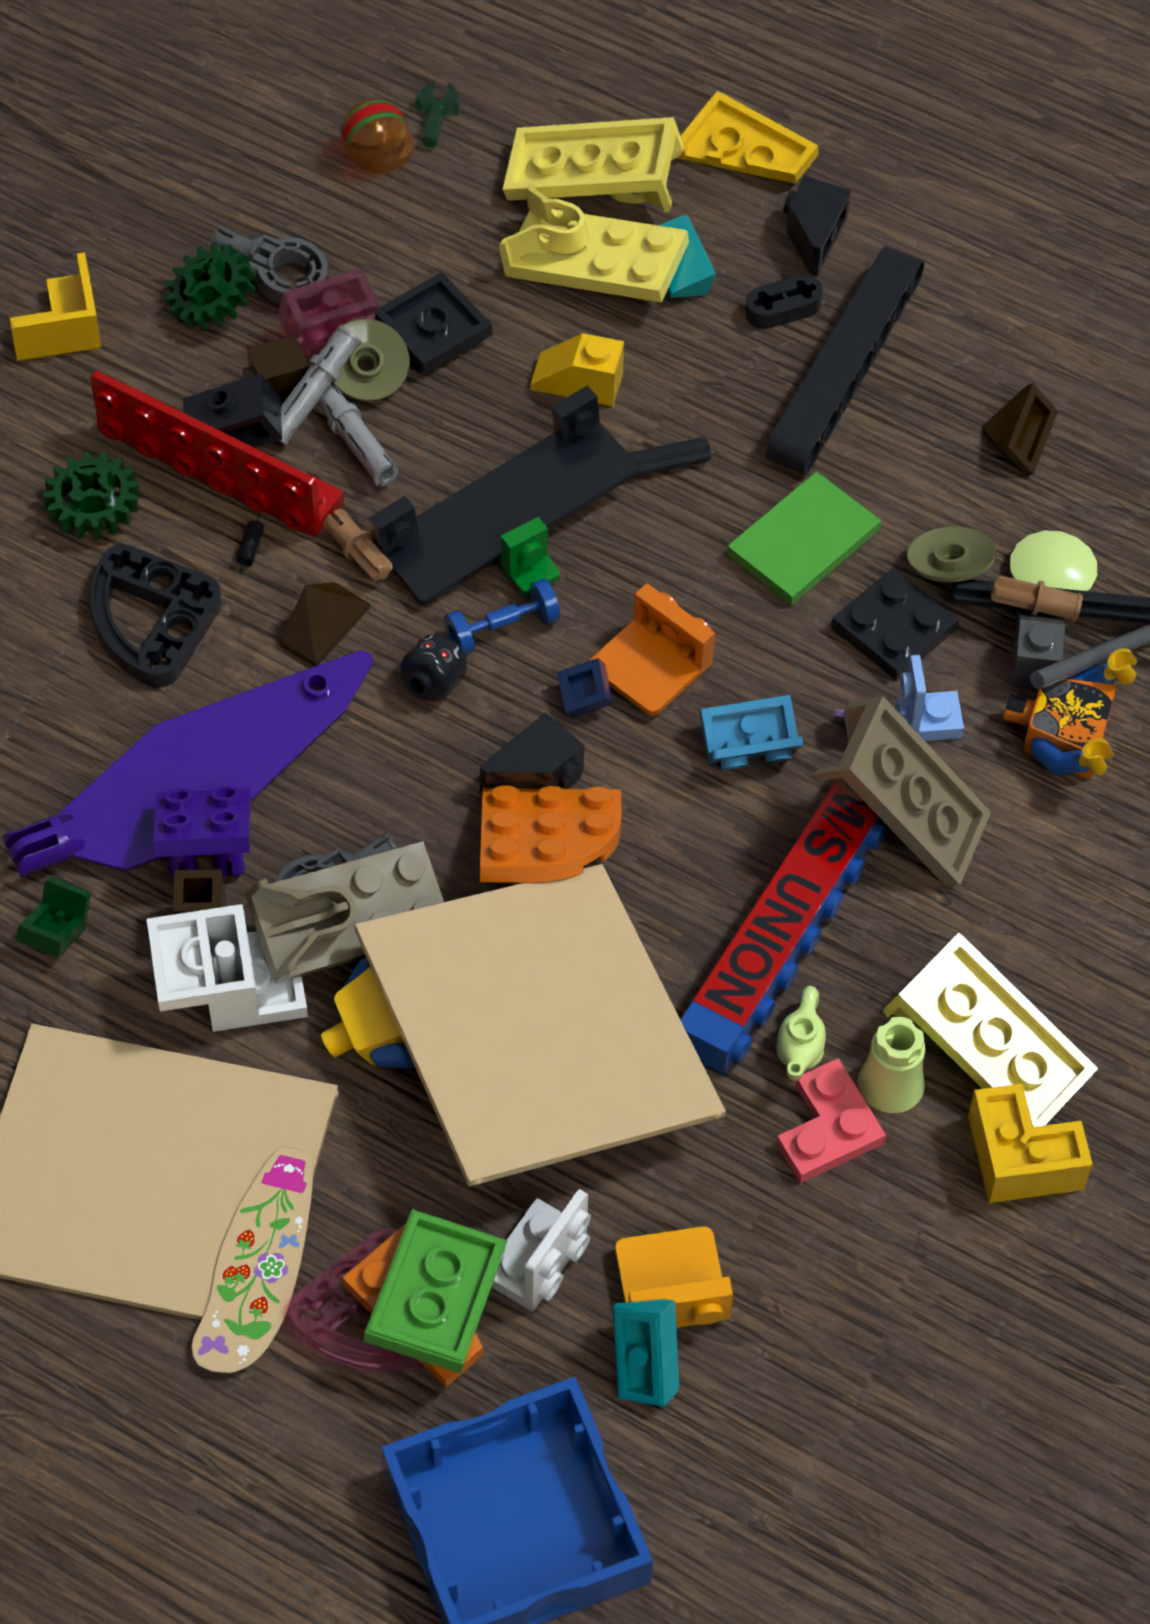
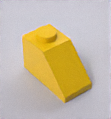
[530,333,624,406]

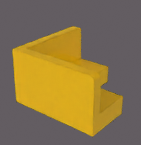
[10,252,102,361]
[968,1083,1093,1203]

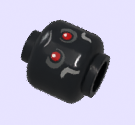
[400,634,467,701]

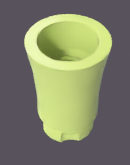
[858,1017,925,1113]

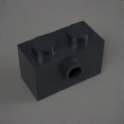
[183,373,282,448]

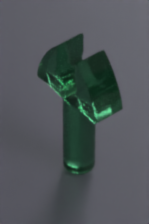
[415,81,460,148]

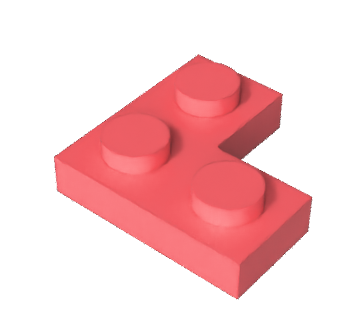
[776,1058,887,1183]

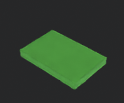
[727,471,881,606]
[363,1209,507,1374]

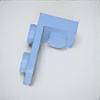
[896,655,964,741]

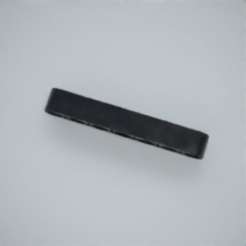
[765,245,925,474]

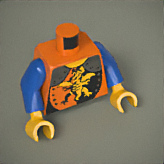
[1003,648,1137,780]

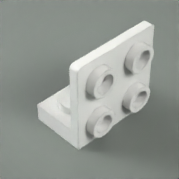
[492,1189,591,1312]

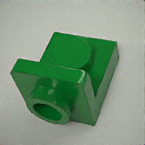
[501,517,560,596]

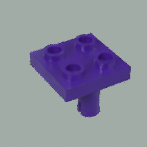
[153,786,251,878]

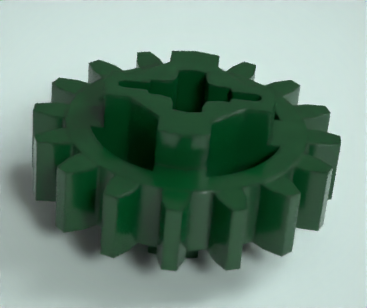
[165,243,256,331]
[43,451,141,540]

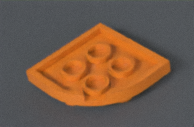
[480,785,622,883]

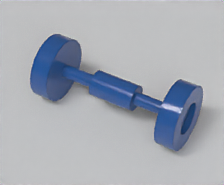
[444,578,560,655]

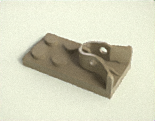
[813,696,991,887]
[245,841,444,984]

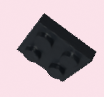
[373,272,492,375]
[831,568,958,681]

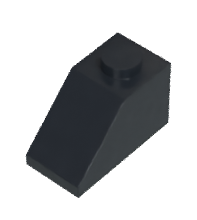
[783,175,851,276]
[480,712,585,793]

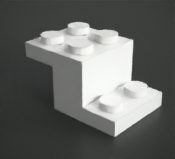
[147,904,308,1032]

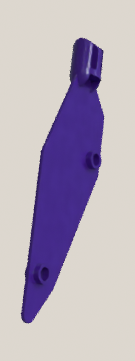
[2,651,373,877]

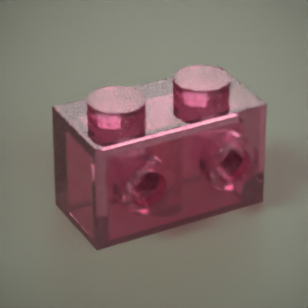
[278,268,379,350]

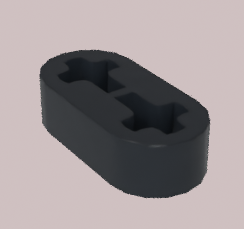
[745,275,823,329]

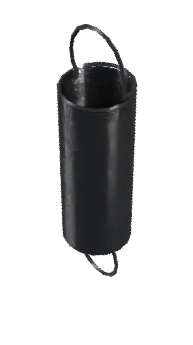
[236,513,264,574]

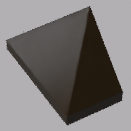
[982,383,1058,476]
[280,582,370,667]

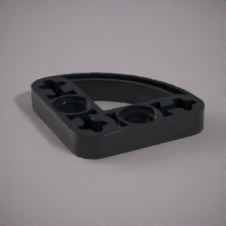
[90,544,222,688]

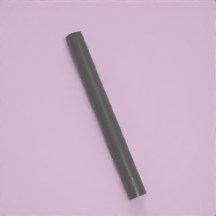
[1030,624,1150,689]

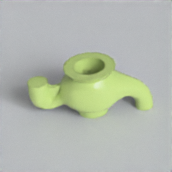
[777,986,826,1081]

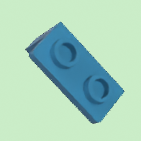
[699,695,804,770]

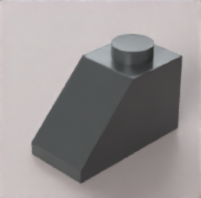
[1011,610,1065,690]

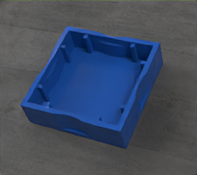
[381,1377,653,1624]

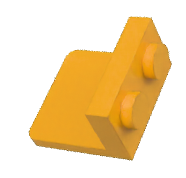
[615,1226,733,1328]

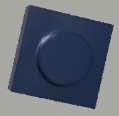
[557,658,613,718]

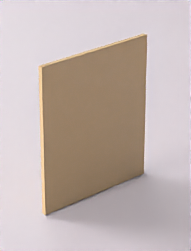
[354,864,726,1187]
[0,1024,339,1320]

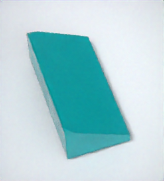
[658,215,715,298]
[613,1299,679,1407]

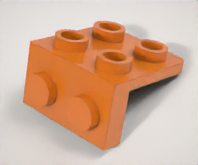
[591,583,715,716]

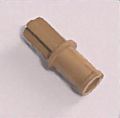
[323,509,393,581]
[991,575,1083,622]

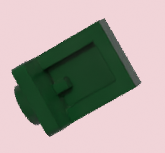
[16,877,91,958]

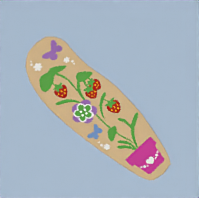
[192,1147,314,1373]

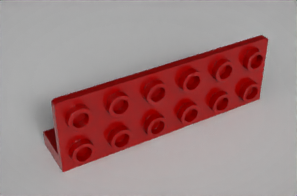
[90,370,344,538]

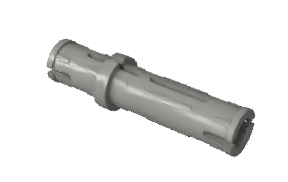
[277,325,362,446]
[316,383,399,486]

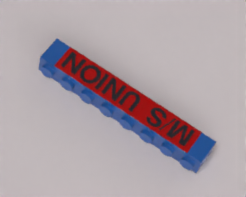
[681,782,888,1075]

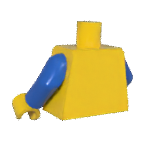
[321,958,415,1069]

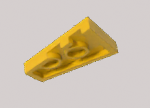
[677,91,819,184]

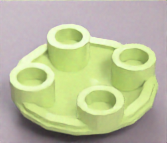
[1010,530,1097,591]

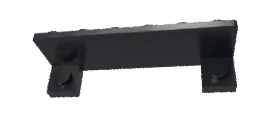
[368,385,639,605]

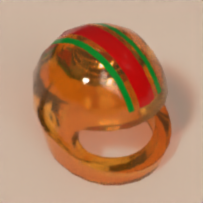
[340,98,414,173]

